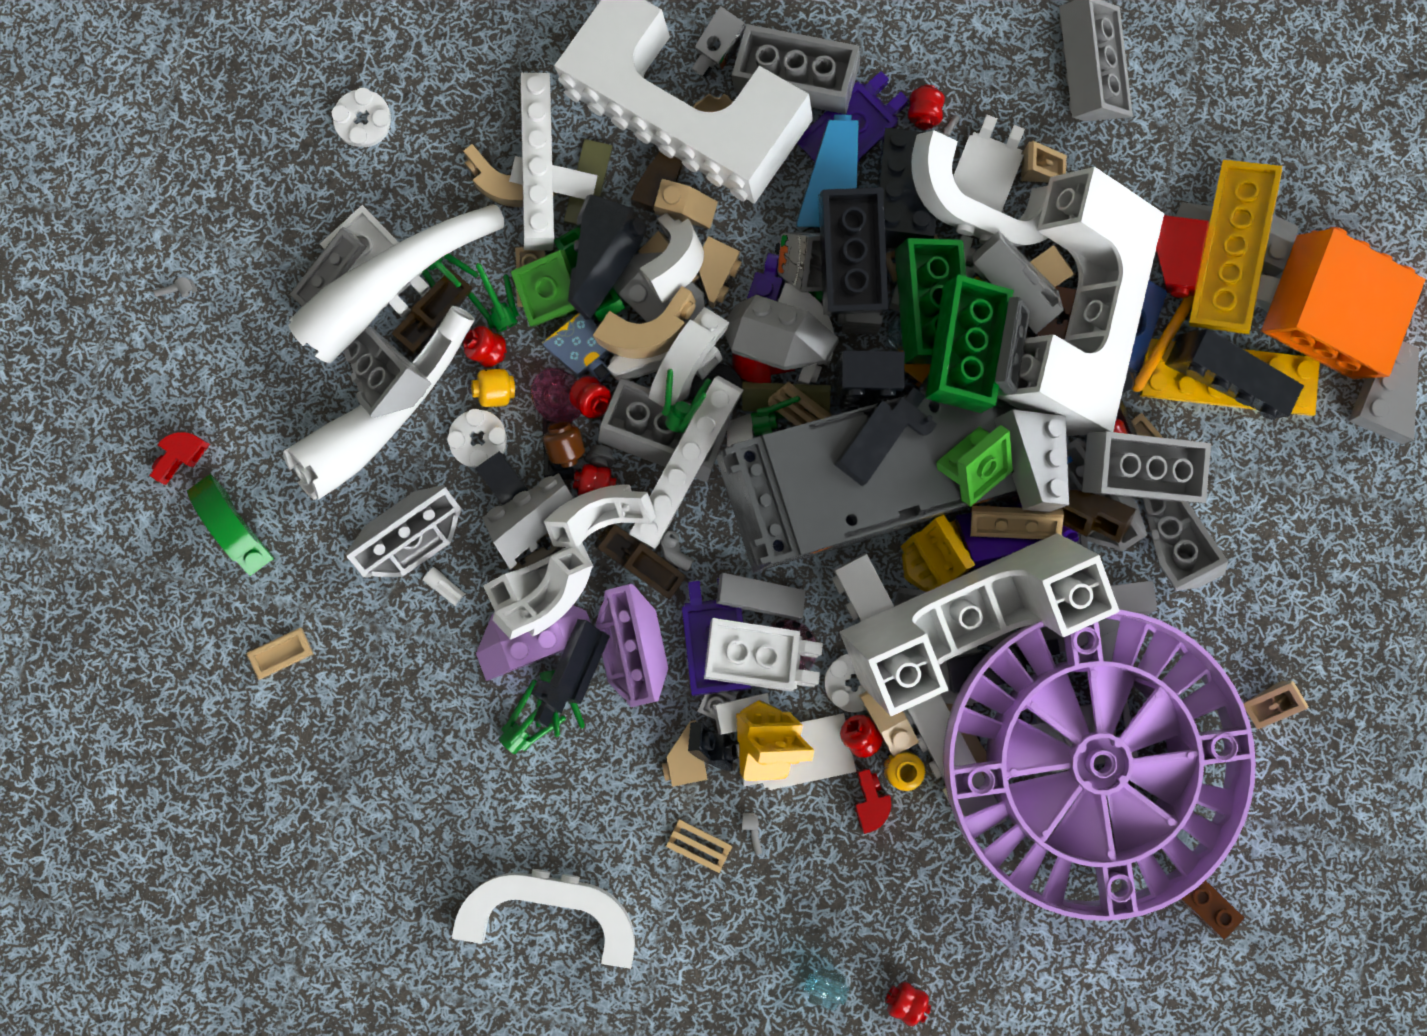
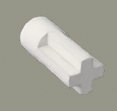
[423,567,465,606]

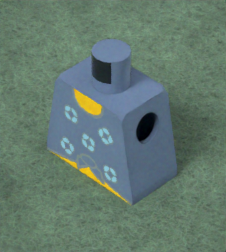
[542,313,611,382]

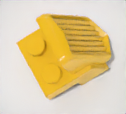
[900,515,975,592]
[736,700,814,781]

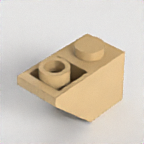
[697,236,742,308]

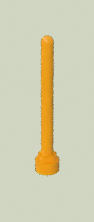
[1132,296,1194,392]

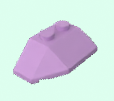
[596,584,668,707]
[476,605,591,681]

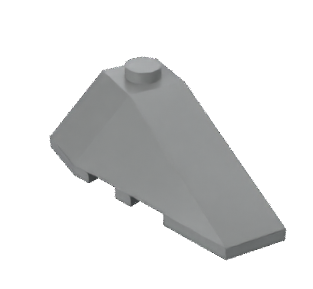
[1175,202,1298,277]
[344,325,432,418]
[1142,498,1228,591]
[1040,581,1158,652]

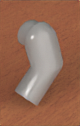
[660,531,694,572]

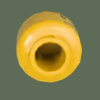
[471,369,515,407]
[883,750,925,791]

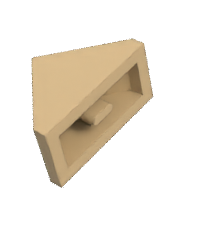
[1021,141,1067,183]
[1243,681,1309,730]

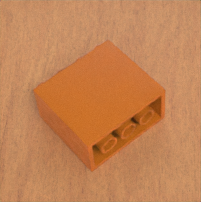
[1261,227,1426,379]

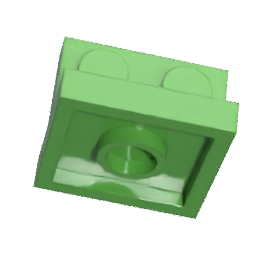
[510,250,577,327]
[937,425,1013,507]

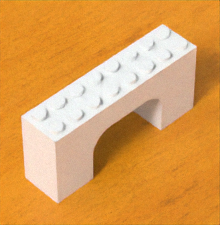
[554,0,813,204]
[997,167,1164,436]
[840,533,1120,716]

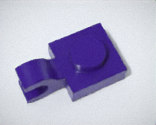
[747,253,785,301]

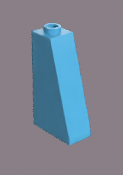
[796,115,859,227]

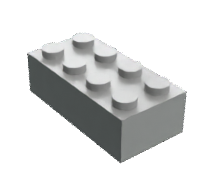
[732,24,860,114]
[1082,431,1211,503]

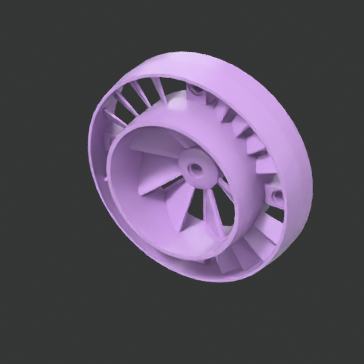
[943,610,1256,921]

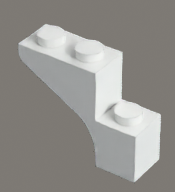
[607,346,723,381]

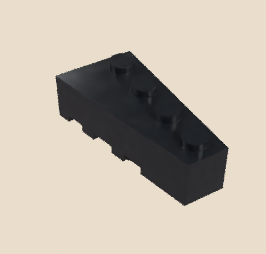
[1165,329,1304,420]

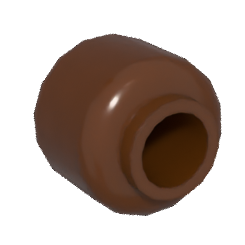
[543,421,585,468]

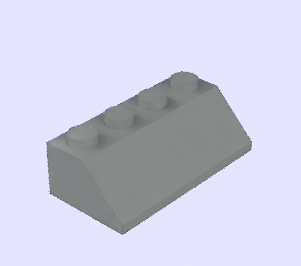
[1059,0,1133,121]
[598,378,731,482]

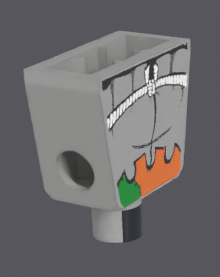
[691,6,746,79]
[775,232,822,292]

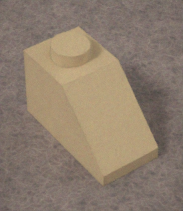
[654,179,718,229]
[859,691,919,757]
[662,720,708,787]

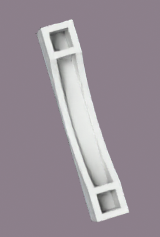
[520,73,554,250]
[629,376,744,548]

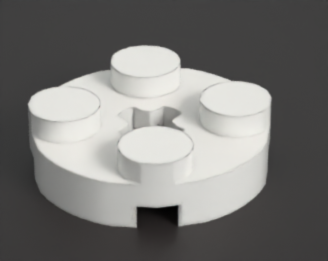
[332,88,391,147]
[447,409,507,468]
[824,654,866,713]

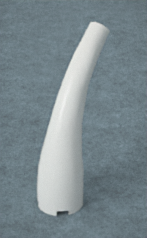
[288,204,504,363]
[283,306,475,500]

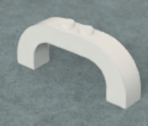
[911,130,1048,247]
[452,869,635,969]

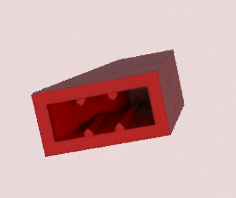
[1156,215,1209,298]

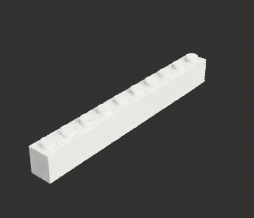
[831,553,1007,832]

